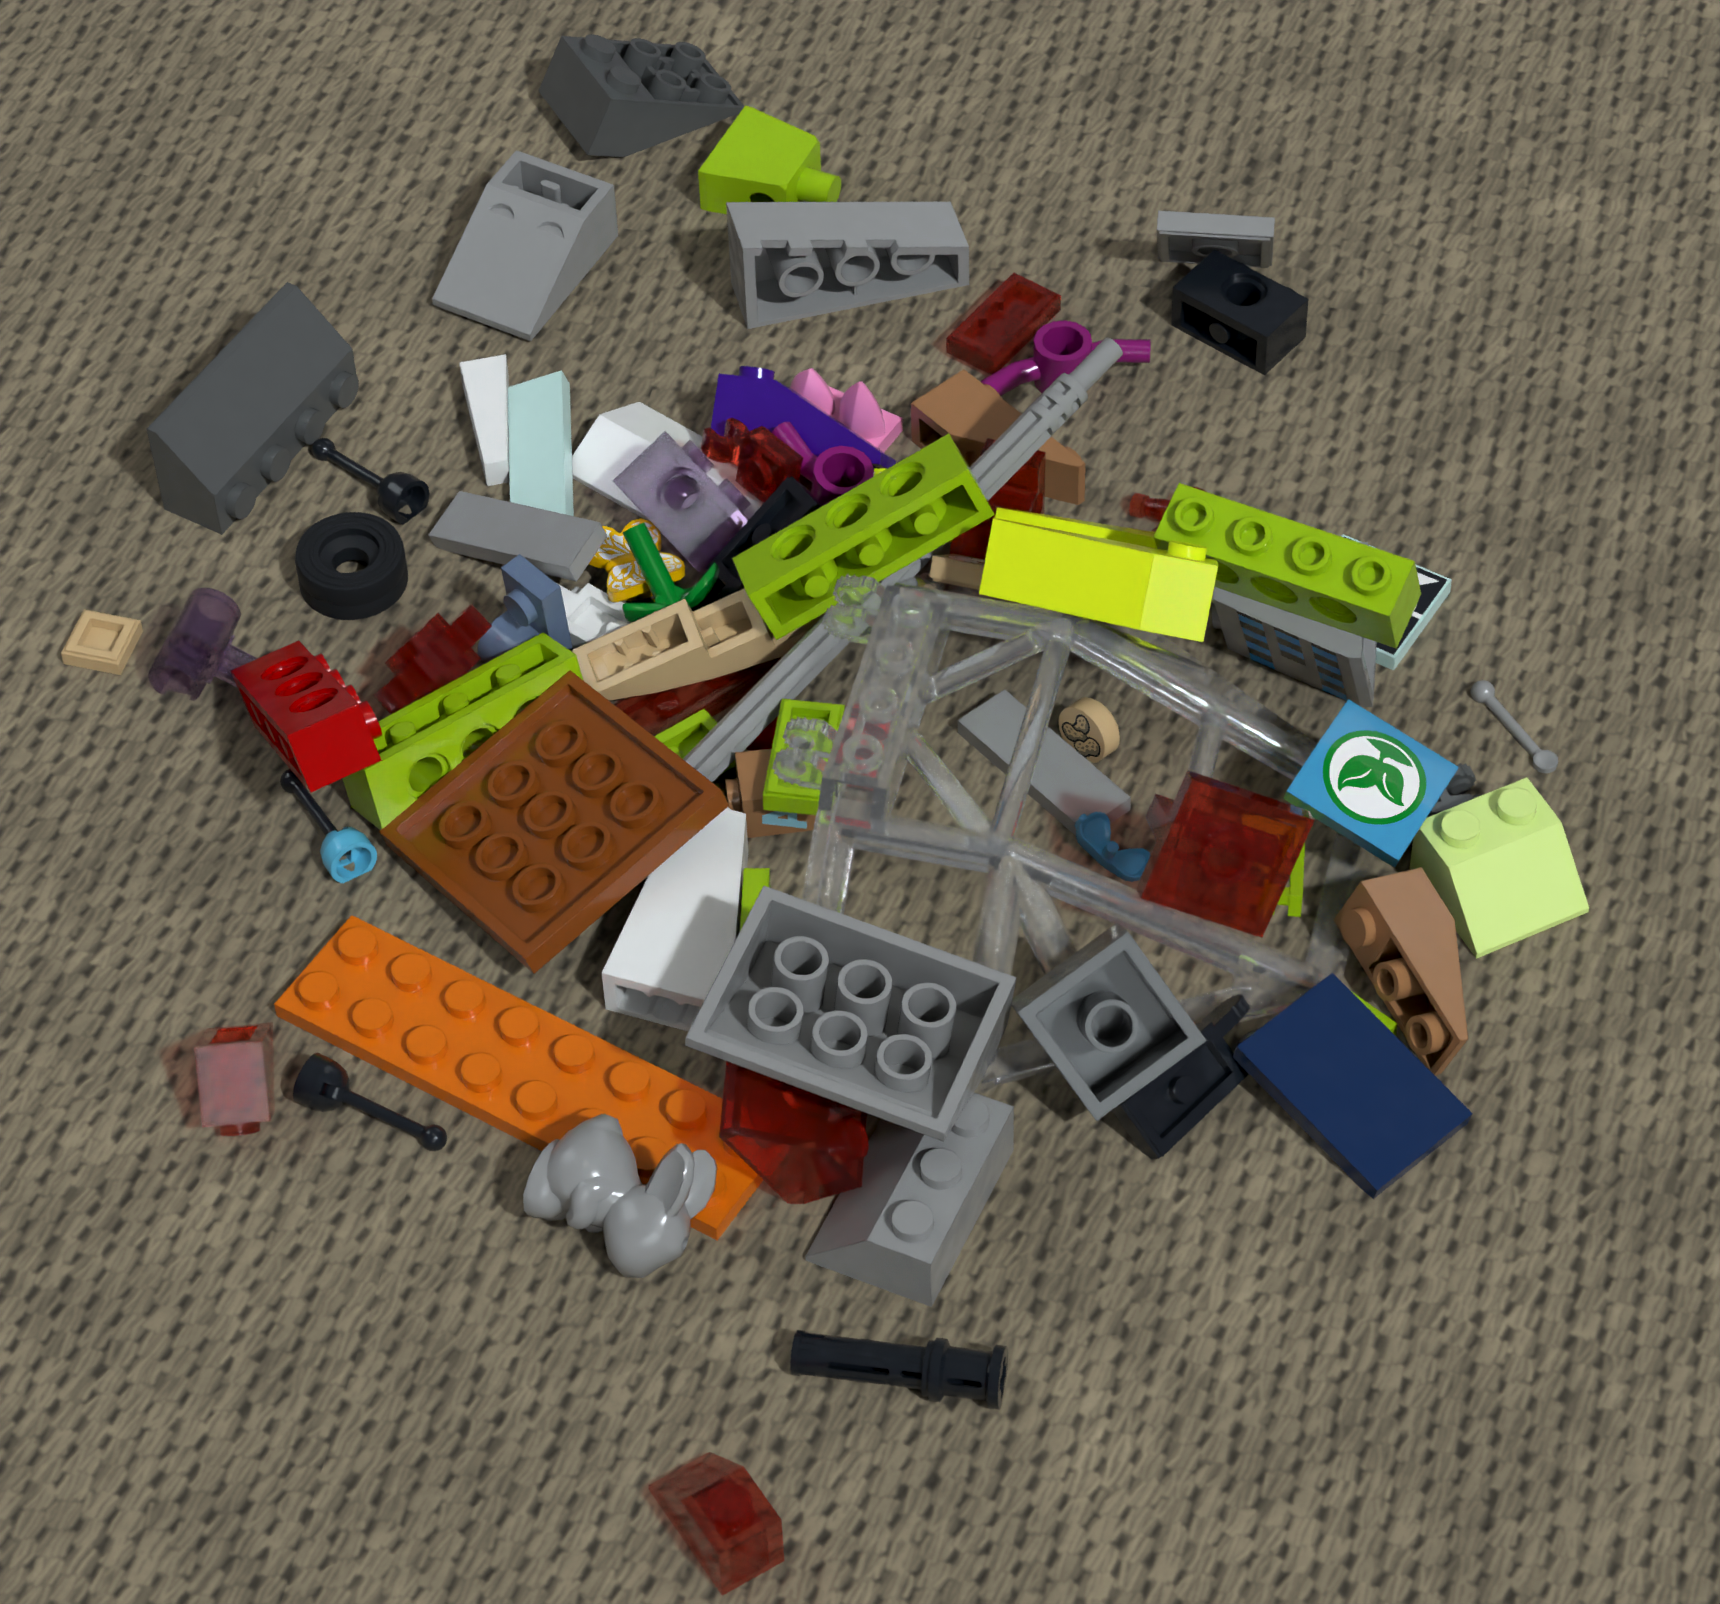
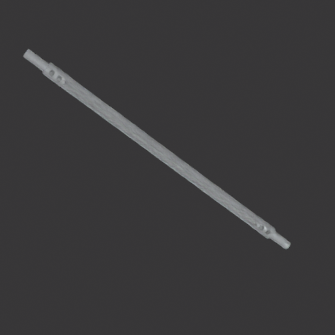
[683,338,1123,782]

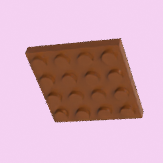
[379,670,729,974]

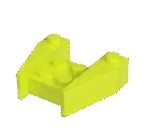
[979,507,1218,642]

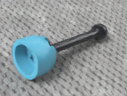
[280,769,377,883]

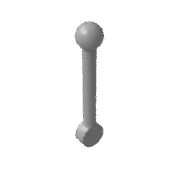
[1470,680,1558,773]

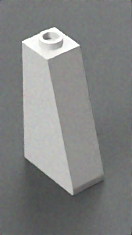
[602,807,748,1031]

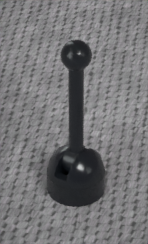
[312,438,430,524]
[293,1053,447,1151]

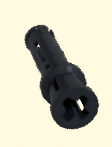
[790,1330,1008,1410]

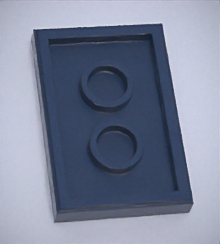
[1233,973,1473,1199]

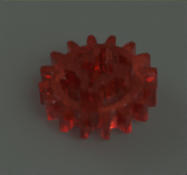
[373,604,492,714]

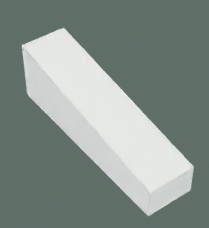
[459,354,509,486]

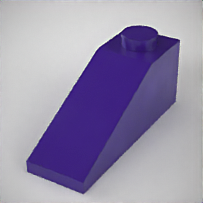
[708,366,896,469]

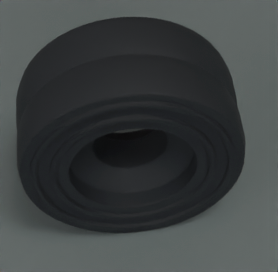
[295,512,408,620]

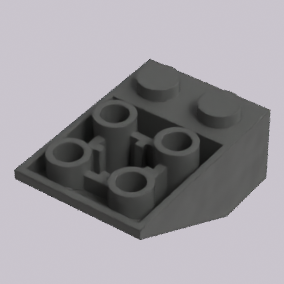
[539,34,744,157]

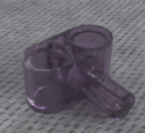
[148,588,258,701]

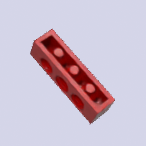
[231,640,382,793]

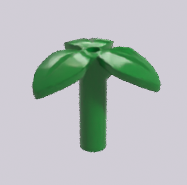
[622,523,720,623]

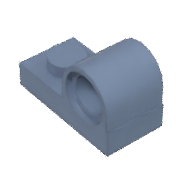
[477,554,573,663]

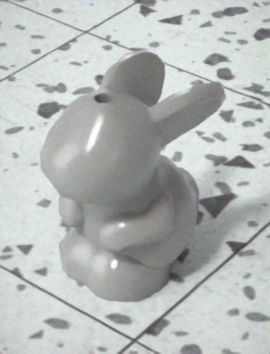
[523,1114,717,1278]

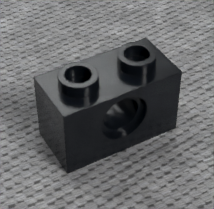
[1171,249,1309,376]

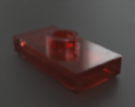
[946,273,1061,375]

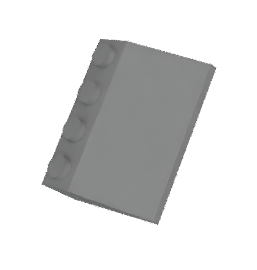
[685,886,1017,1142]

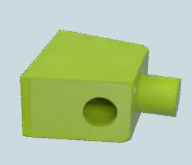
[698,105,841,214]

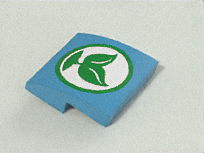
[1283,699,1459,868]

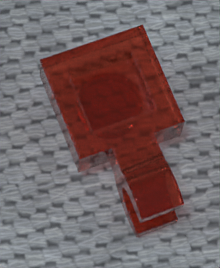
[700,417,804,503]

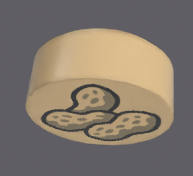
[1058,697,1120,763]

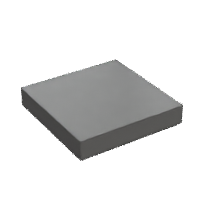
[1157,210,1275,268]

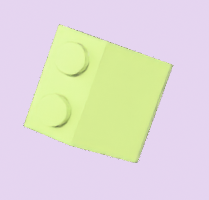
[1410,777,1589,959]

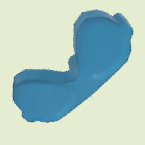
[1074,812,1152,882]

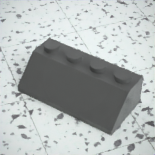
[147,282,359,535]

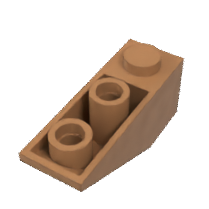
[911,369,1086,505]
[1334,867,1468,1076]

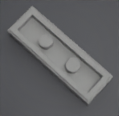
[428,491,607,582]
[957,689,1131,836]

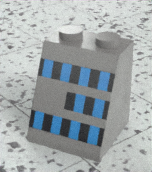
[1211,542,1377,707]

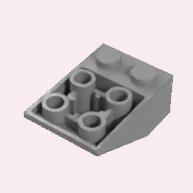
[432,150,618,341]

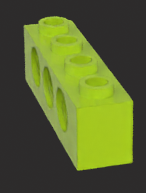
[732,433,995,640]
[1153,483,1421,649]
[343,632,583,830]

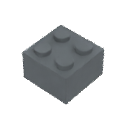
[1011,923,1207,1121]

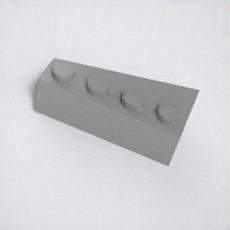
[726,202,969,329]

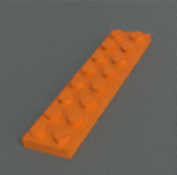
[274,915,791,1241]

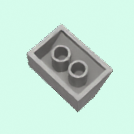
[805,1093,1014,1307]

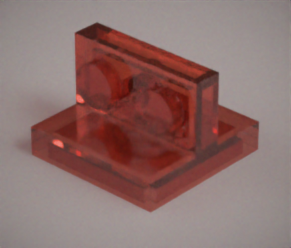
[1136,770,1315,938]

